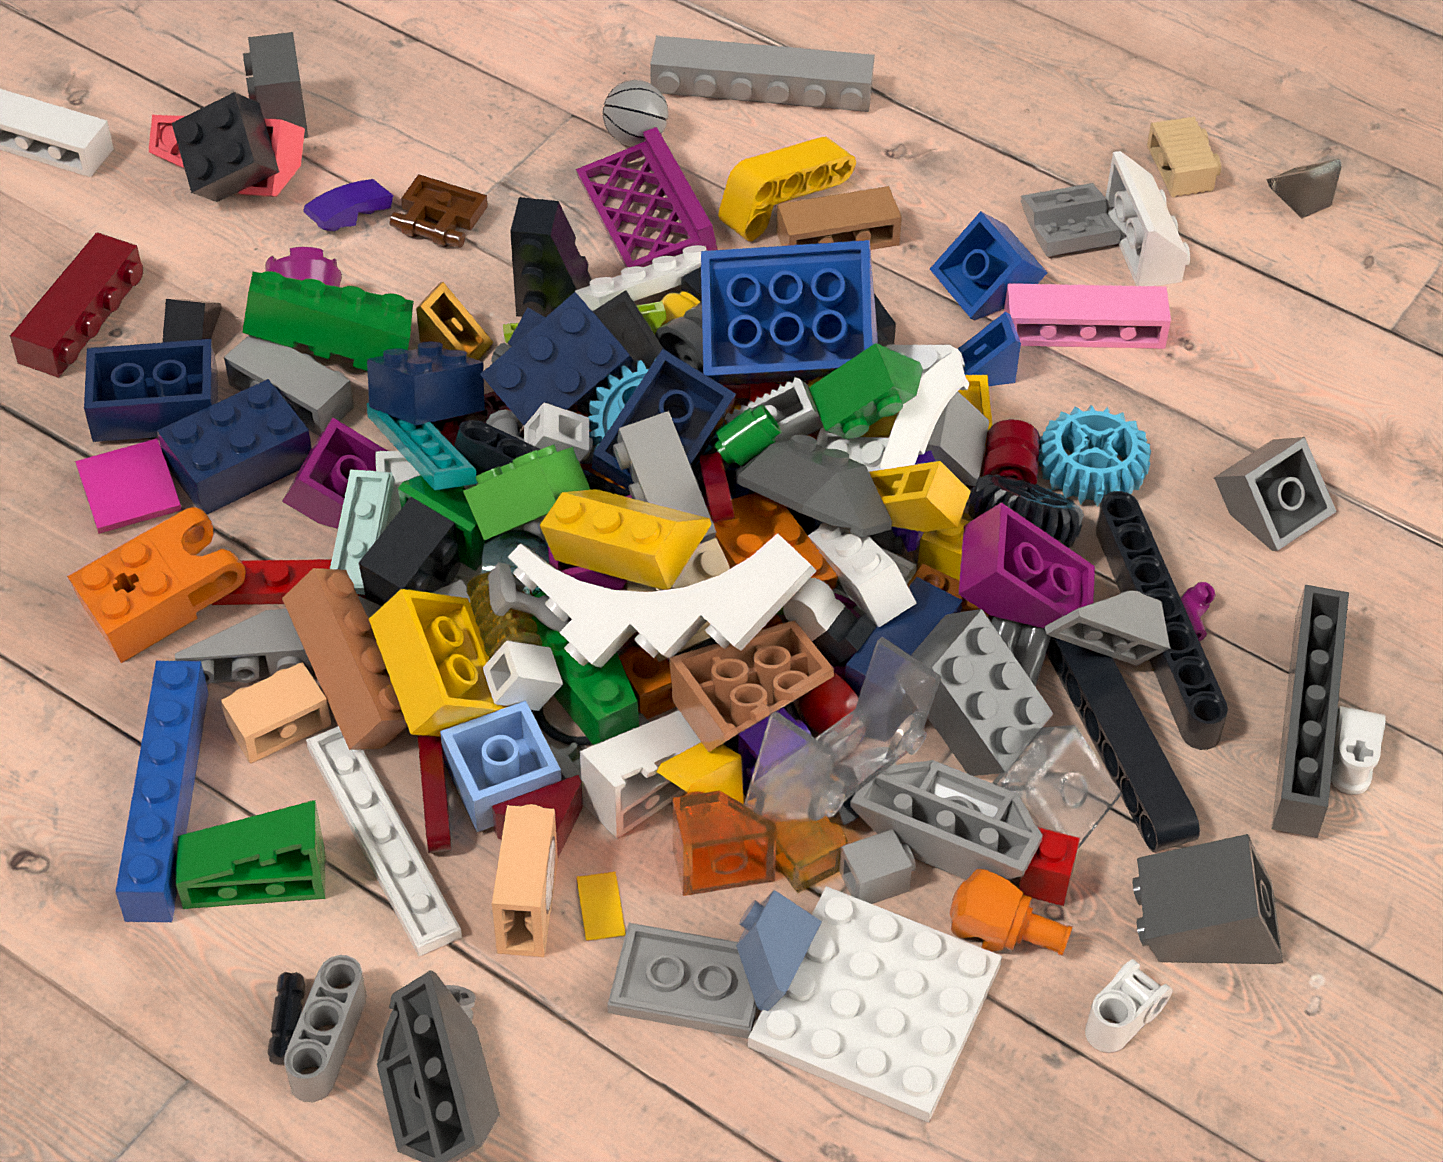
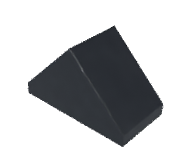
[162,299,222,342]

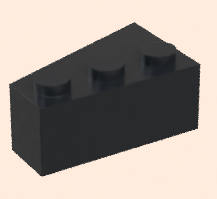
[510,197,592,317]

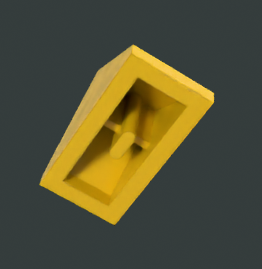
[656,742,744,816]

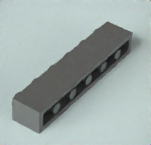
[1271,584,1349,838]

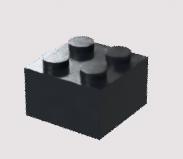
[172,92,279,202]
[358,497,461,606]

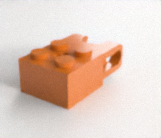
[67,507,245,663]

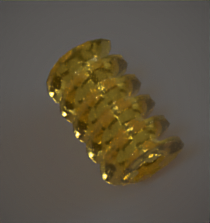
[466,572,542,661]

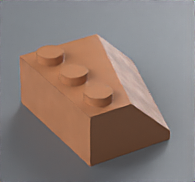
[669,620,834,752]

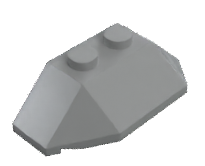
[851,760,1042,880]

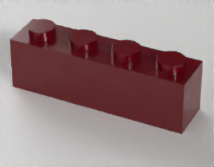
[10,232,144,378]

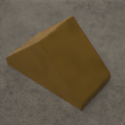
[416,282,494,360]

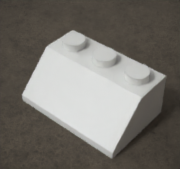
[1105,151,1190,286]

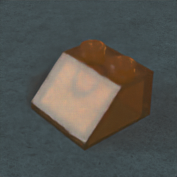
[673,791,777,896]

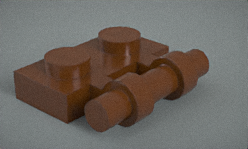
[390,174,488,248]

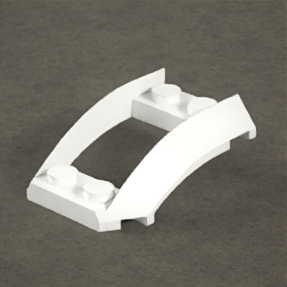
[816,345,969,472]

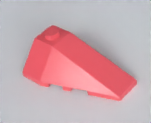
[148,115,305,197]

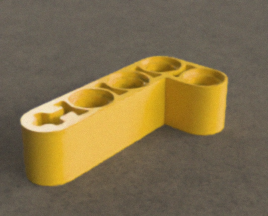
[718,136,856,241]

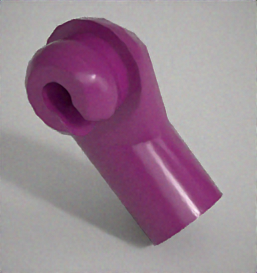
[1181,582,1216,641]

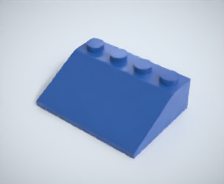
[701,240,878,385]

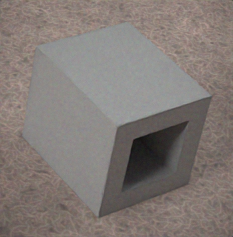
[839,829,916,904]

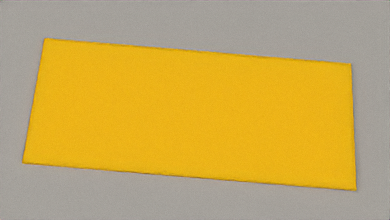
[576,871,626,941]

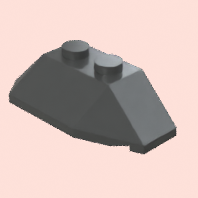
[733,435,892,537]
[377,970,500,1162]

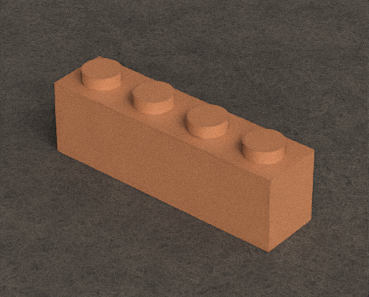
[282,568,408,750]

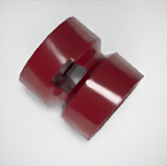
[983,419,1040,484]

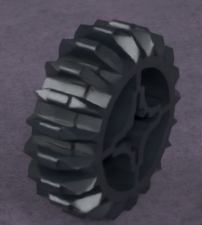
[967,474,1084,548]

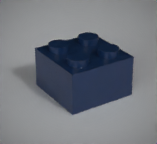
[367,342,485,425]

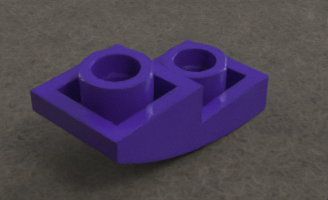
[303,179,393,231]

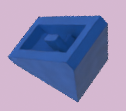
[958,311,1021,386]

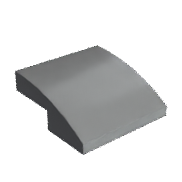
[1021,183,1120,257]

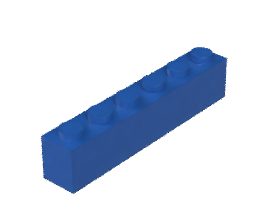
[115,661,209,923]

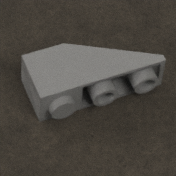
[175,609,315,685]

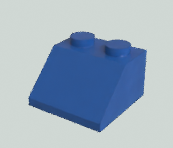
[930,211,1048,320]

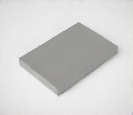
[607,923,757,1039]

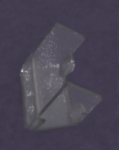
[744,637,942,823]

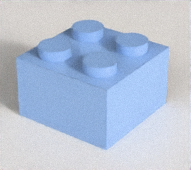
[440,701,561,832]

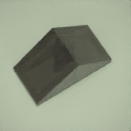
[1266,159,1342,219]

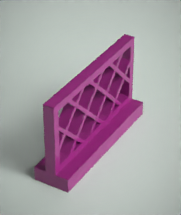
[576,127,718,268]

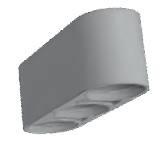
[284,955,367,1102]

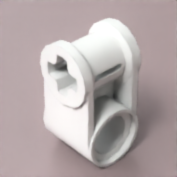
[1331,706,1386,795]
[1085,959,1173,1053]

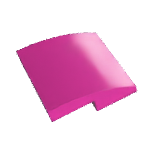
[75,439,181,534]

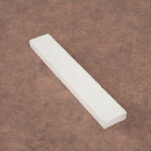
[306,726,462,957]

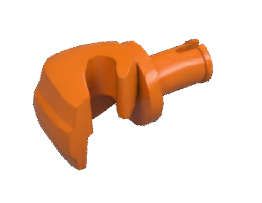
[950,869,1073,956]

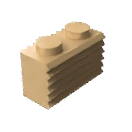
[1147,117,1221,198]

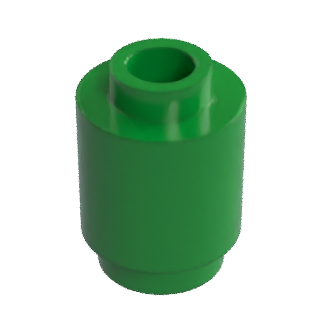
[715,404,782,467]

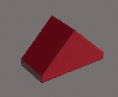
[492,775,583,857]

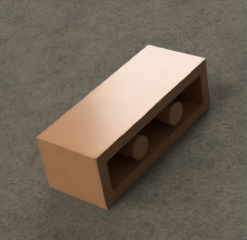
[776,186,902,250]

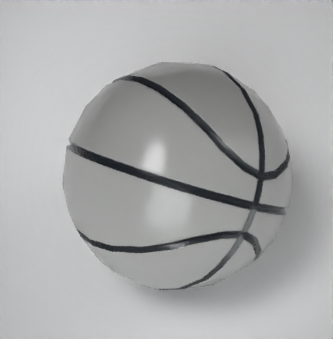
[602,80,669,146]

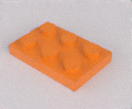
[707,492,838,589]

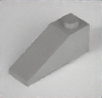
[1045,591,1170,666]

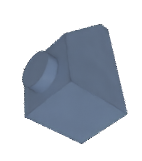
[736,890,822,1011]

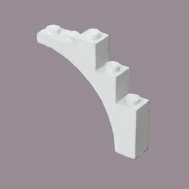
[508,533,817,668]

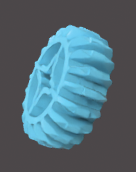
[1038,405,1151,507]

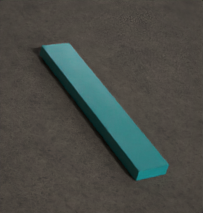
[367,403,477,490]

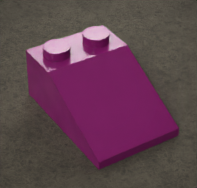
[282,417,388,529]
[959,503,1095,629]

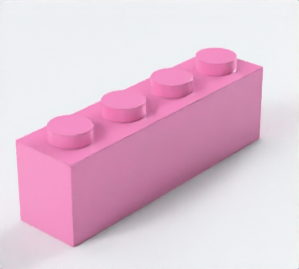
[1004,284,1171,349]

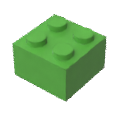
[463,444,591,540]

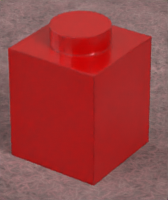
[1019,827,1080,906]

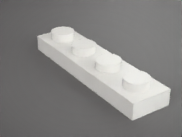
[575,245,707,311]

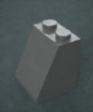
[1132,834,1283,964]

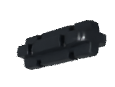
[267,972,305,1065]

